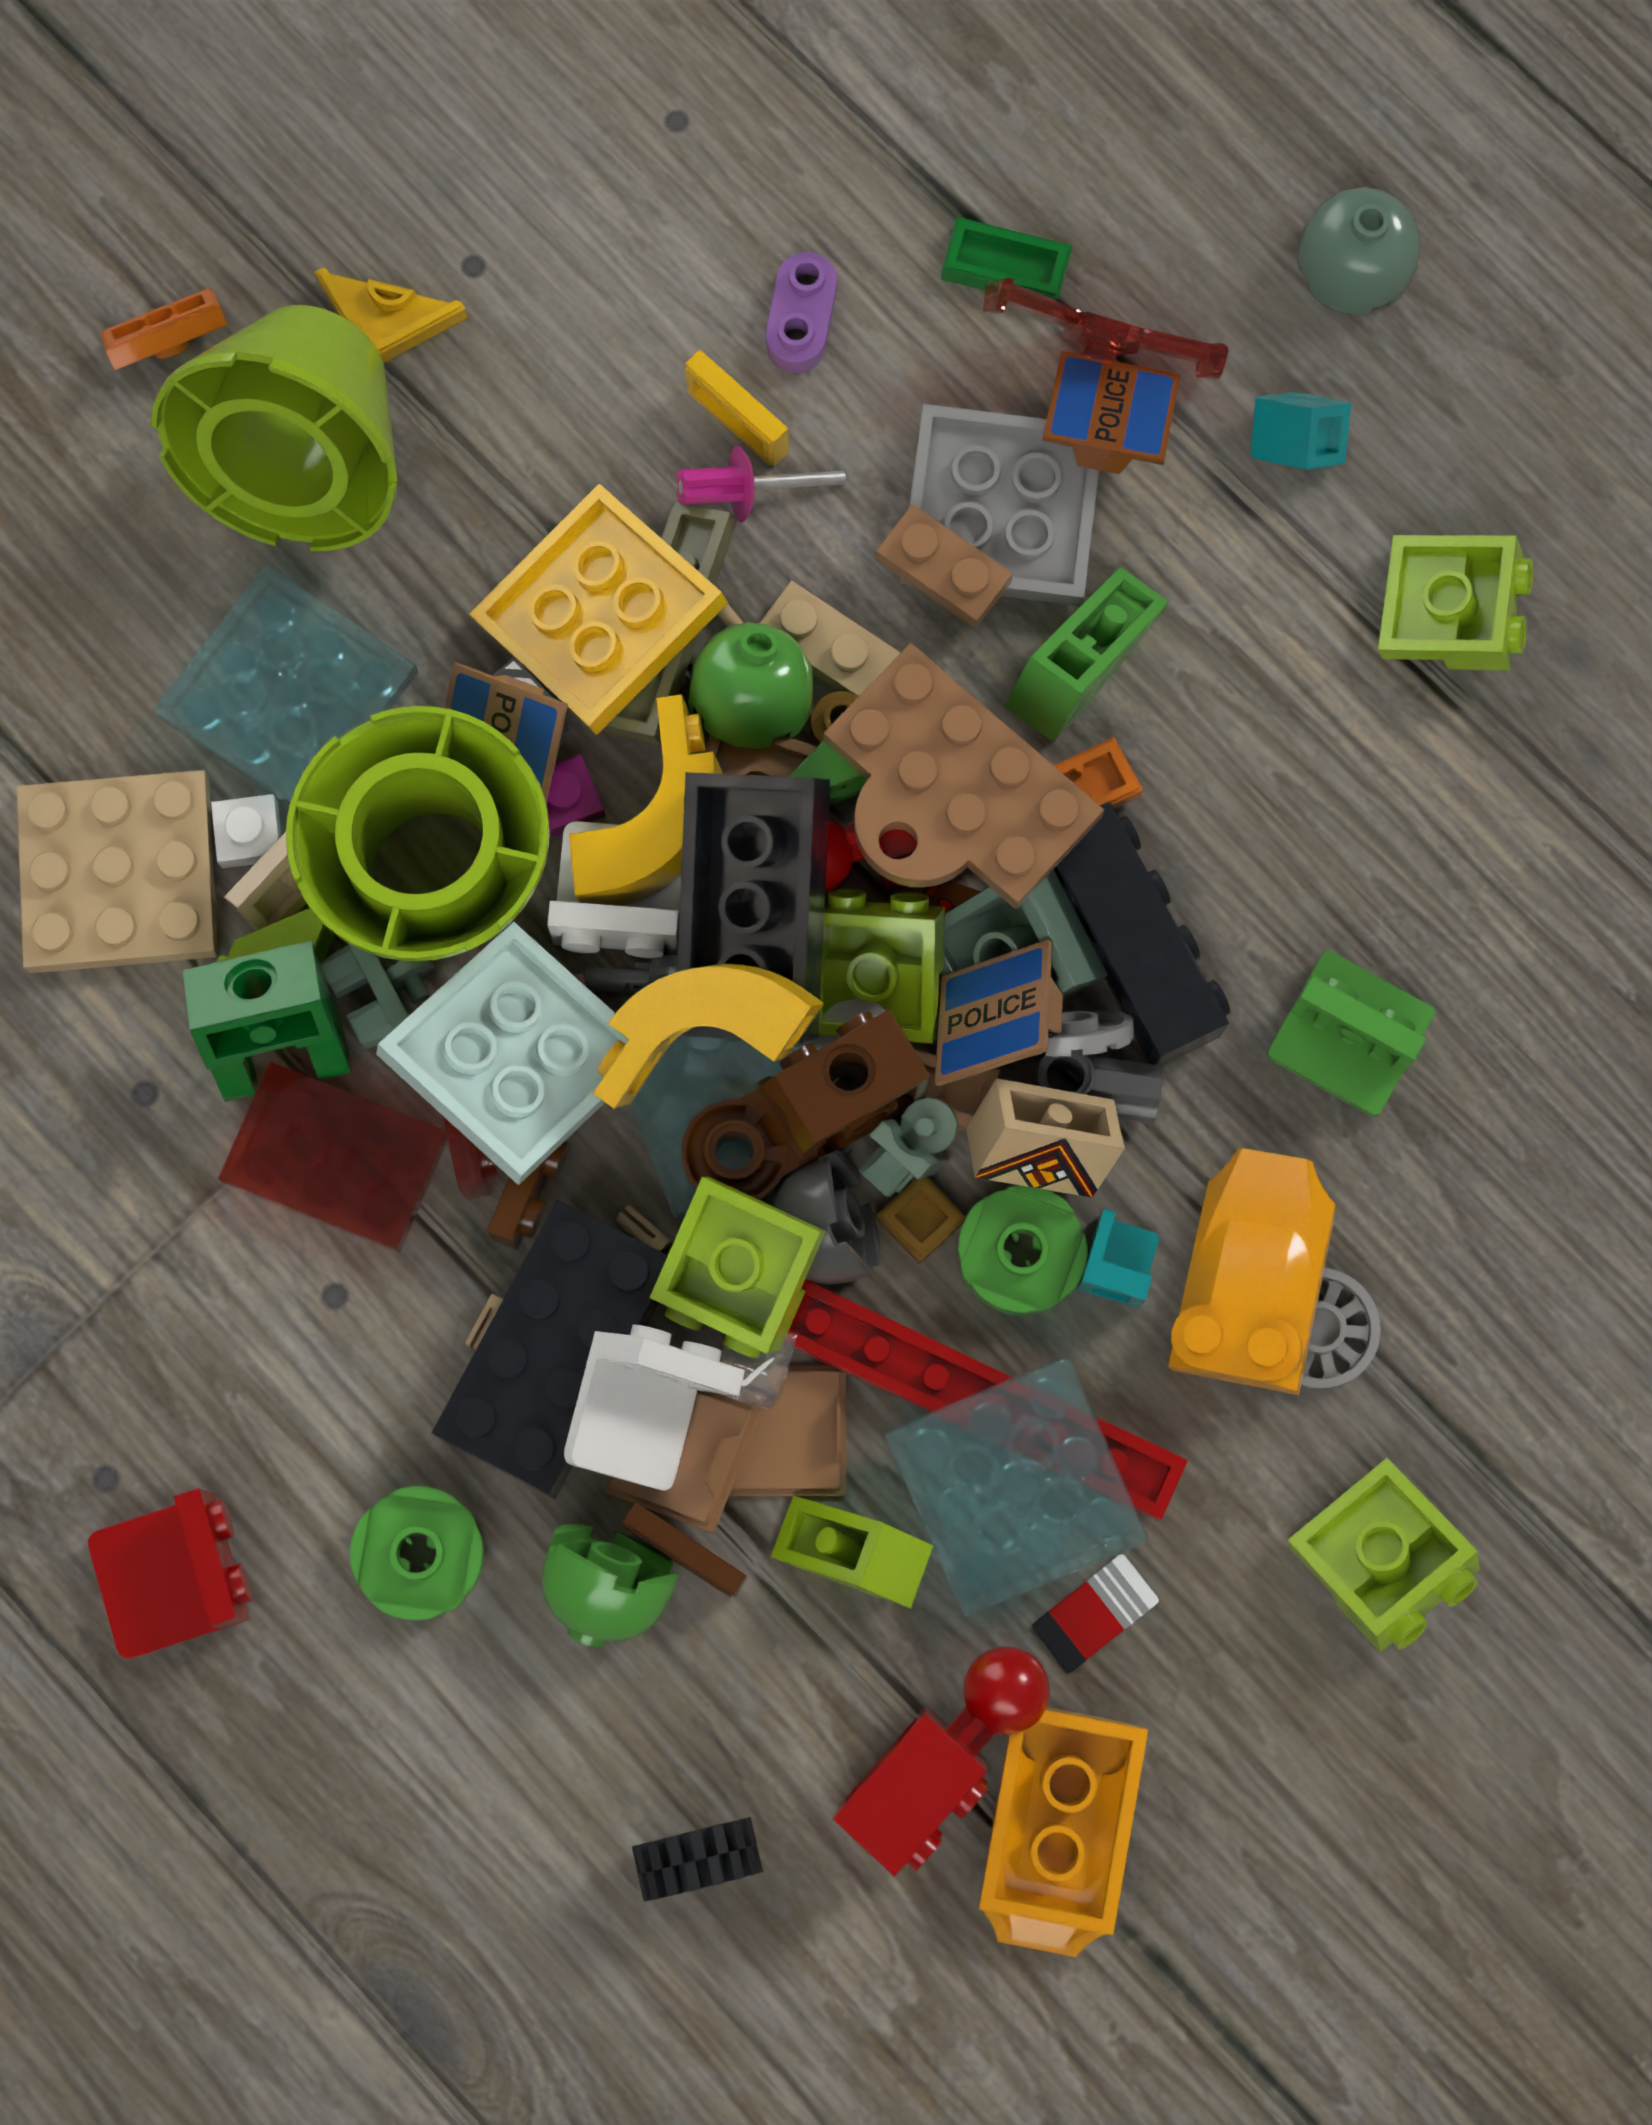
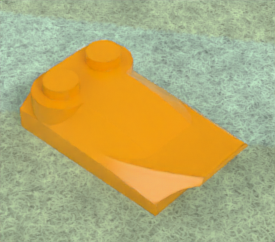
[1168,1148,1336,1395]
[978,1707,1148,1957]

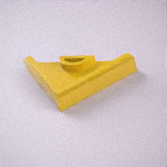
[314,268,468,363]

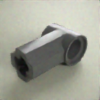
[1032,1049,1163,1123]

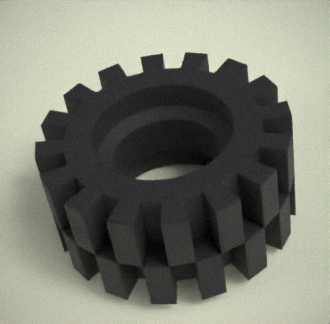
[632,1817,763,1902]

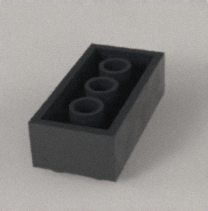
[677,772,831,1044]
[431,1199,667,1500]

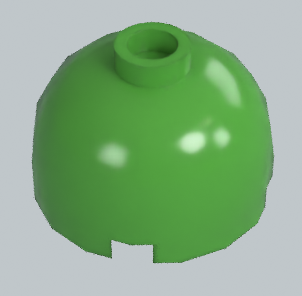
[688,622,813,749]
[541,1524,679,1647]

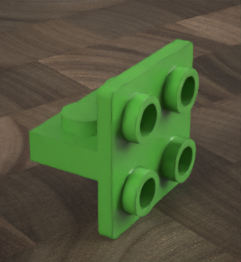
[1266,950,1435,1117]

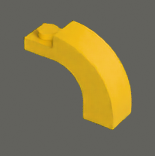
[569,695,722,906]
[593,964,824,1109]

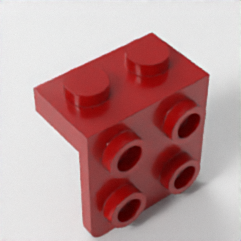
[88,1488,253,1659]

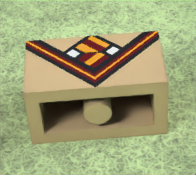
[966,1078,1125,1198]

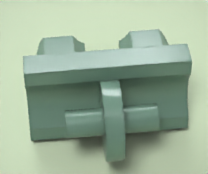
[320,943,435,1050]
[858,1098,959,1197]

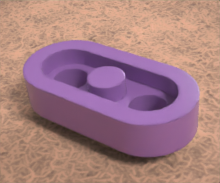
[766,252,837,373]

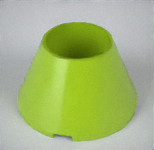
[151,305,398,552]
[286,706,550,961]

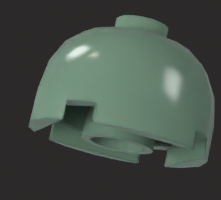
[1297,187,1421,315]

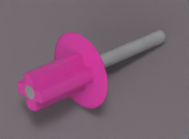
[676,445,846,523]

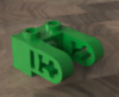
[183,940,352,1102]

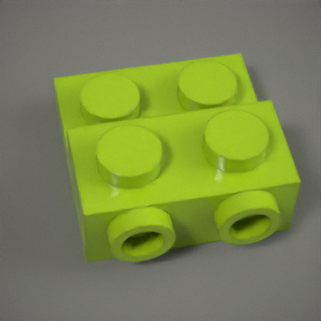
[1378,535,1534,671]
[819,888,945,1044]
[650,1177,826,1358]
[1288,1458,1480,1653]

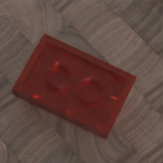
[218,1062,450,1253]

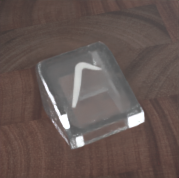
[718,1333,797,1410]

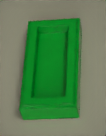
[941,217,1072,308]

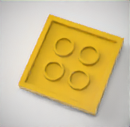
[469,484,728,736]

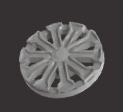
[1037,1009,1134,1057]
[1301,1268,1381,1390]

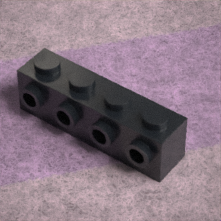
[1054,801,1230,1066]

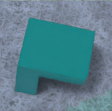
[1250,392,1351,470]
[1077,1208,1159,1309]

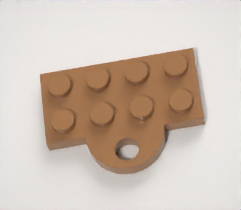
[823,642,1104,909]

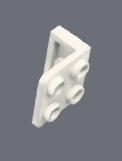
[547,821,681,958]
[564,1325,745,1491]

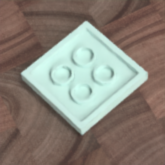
[376,922,629,1185]

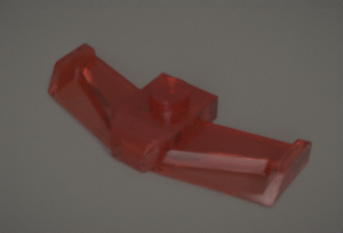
[983,278,1229,380]

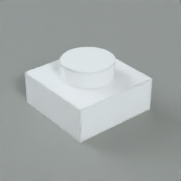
[211,794,281,869]

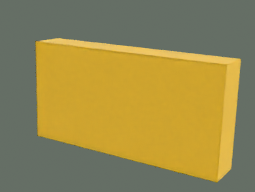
[685,349,789,467]

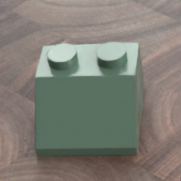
[941,869,1108,1001]

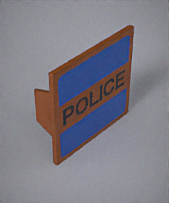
[1042,351,1180,474]

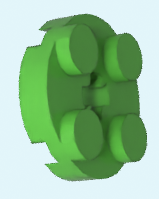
[957,1185,1088,1316]
[350,1486,485,1621]

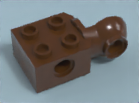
[681,1009,930,1199]

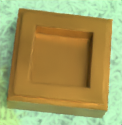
[875,1177,966,1265]

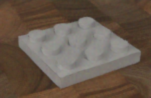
[899,404,1099,606]

